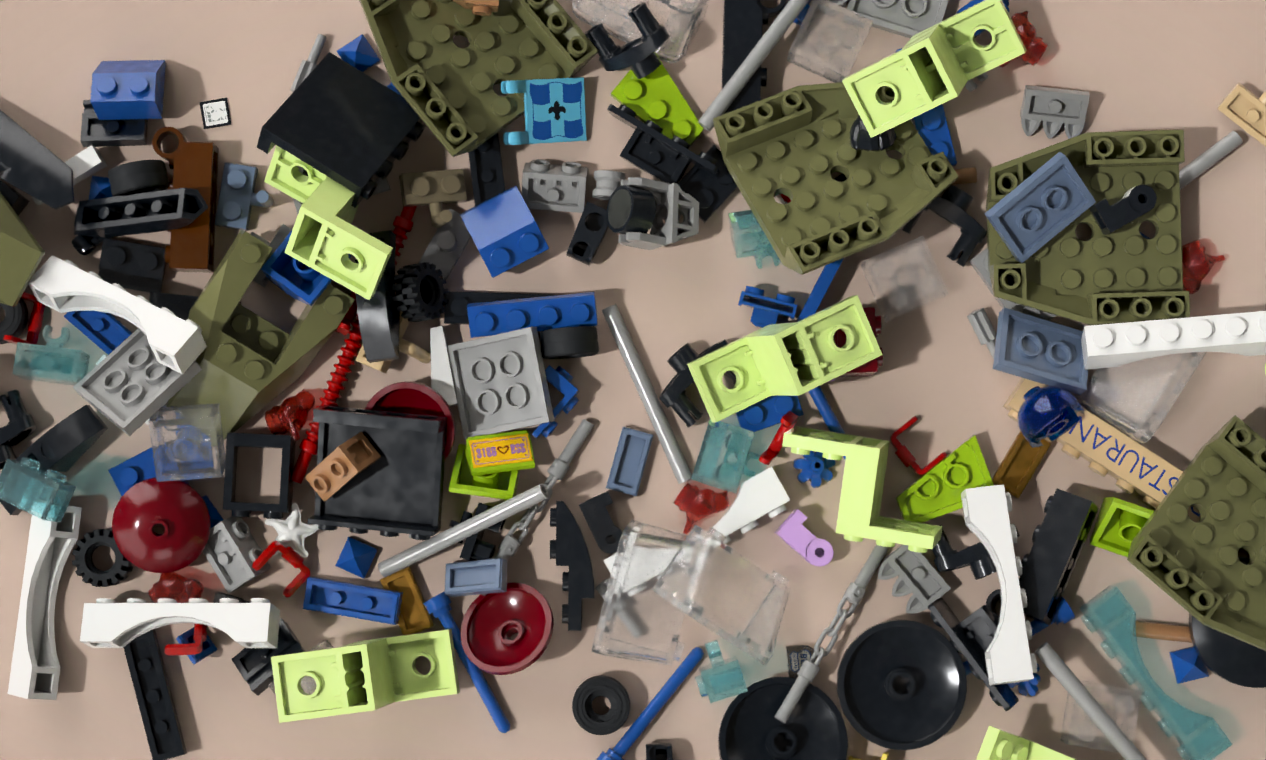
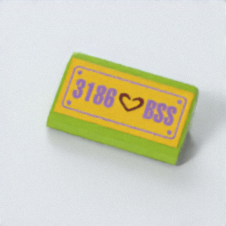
[465,430,535,476]

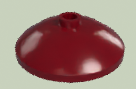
[365,381,456,460]
[112,477,211,573]
[461,582,554,675]

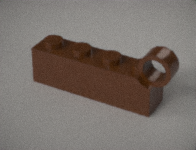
[152,127,219,273]

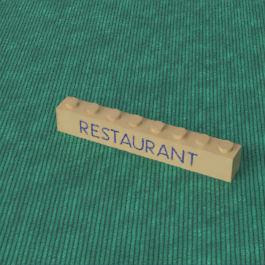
[1003,377,1200,522]

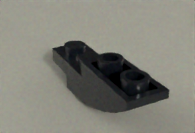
[355,230,400,363]
[0,405,108,515]
[550,501,595,631]

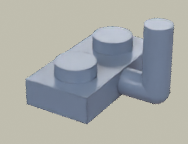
[215,163,274,231]

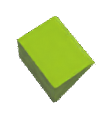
[449,444,519,500]
[1090,497,1154,557]

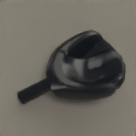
[850,115,897,151]

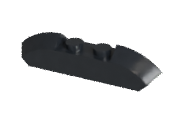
[74,188,208,237]

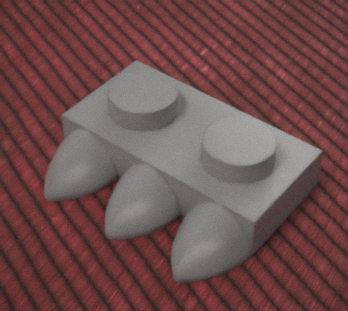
[1020,85,1090,139]
[878,544,951,614]

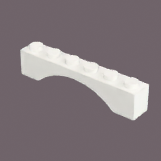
[28,255,207,375]
[1081,311,1266,370]
[603,467,790,596]
[961,484,1037,686]
[8,502,82,700]
[80,598,280,648]

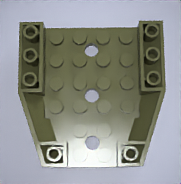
[359,0,598,157]
[713,82,958,275]
[986,129,1190,326]
[1127,415,1266,651]

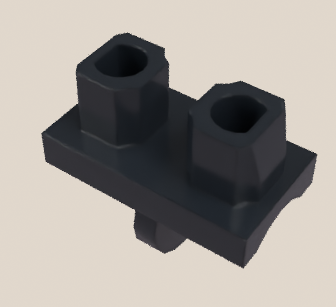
[449,503,506,561]

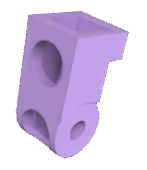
[774,509,834,567]

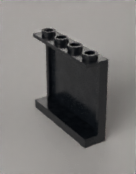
[257,52,425,208]
[308,405,447,540]

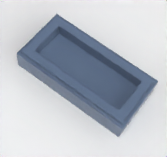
[606,427,653,496]
[445,558,508,597]

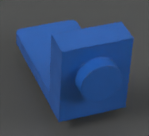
[532,365,579,439]

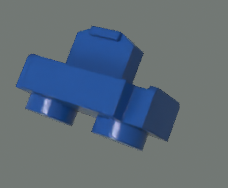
[738,286,798,328]

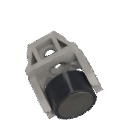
[606,177,699,250]

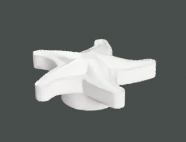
[265,503,319,558]

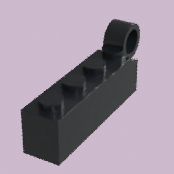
[721,0,786,114]
[986,488,1099,626]

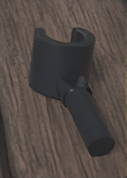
[72,235,113,255]

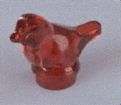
[999,11,1048,68]
[1182,239,1225,294]
[265,389,315,441]
[673,482,729,535]
[148,572,204,603]

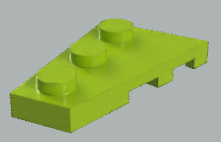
[611,51,703,149]
[895,435,994,523]

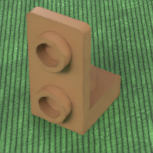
[306,431,381,501]

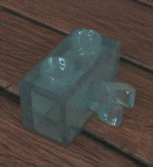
[728,210,780,269]
[13,325,90,386]
[691,418,760,493]
[0,457,76,523]
[695,640,748,703]

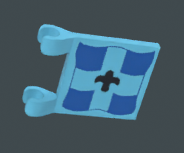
[501,77,587,145]

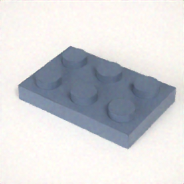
[984,152,1096,263]
[993,307,1088,395]

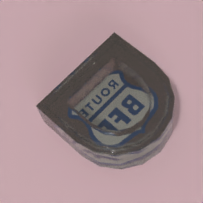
[786,645,819,678]

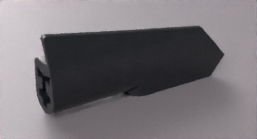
[0,110,74,209]

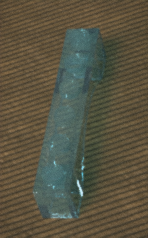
[1080,586,1232,760]

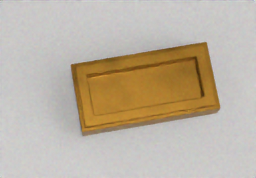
[992,427,1051,498]
[380,567,435,635]

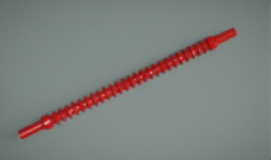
[291,206,417,484]

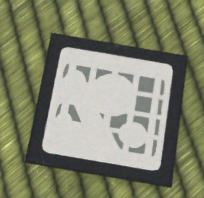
[200,98,231,129]

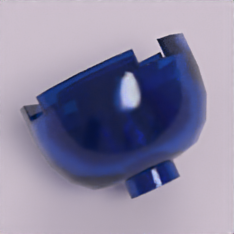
[1017,386,1085,448]

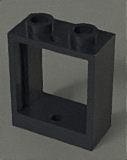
[223,433,296,519]

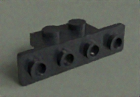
[607,104,720,184]
[928,597,1019,711]

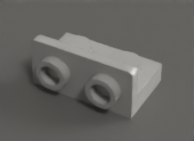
[522,159,588,213]
[203,516,271,594]

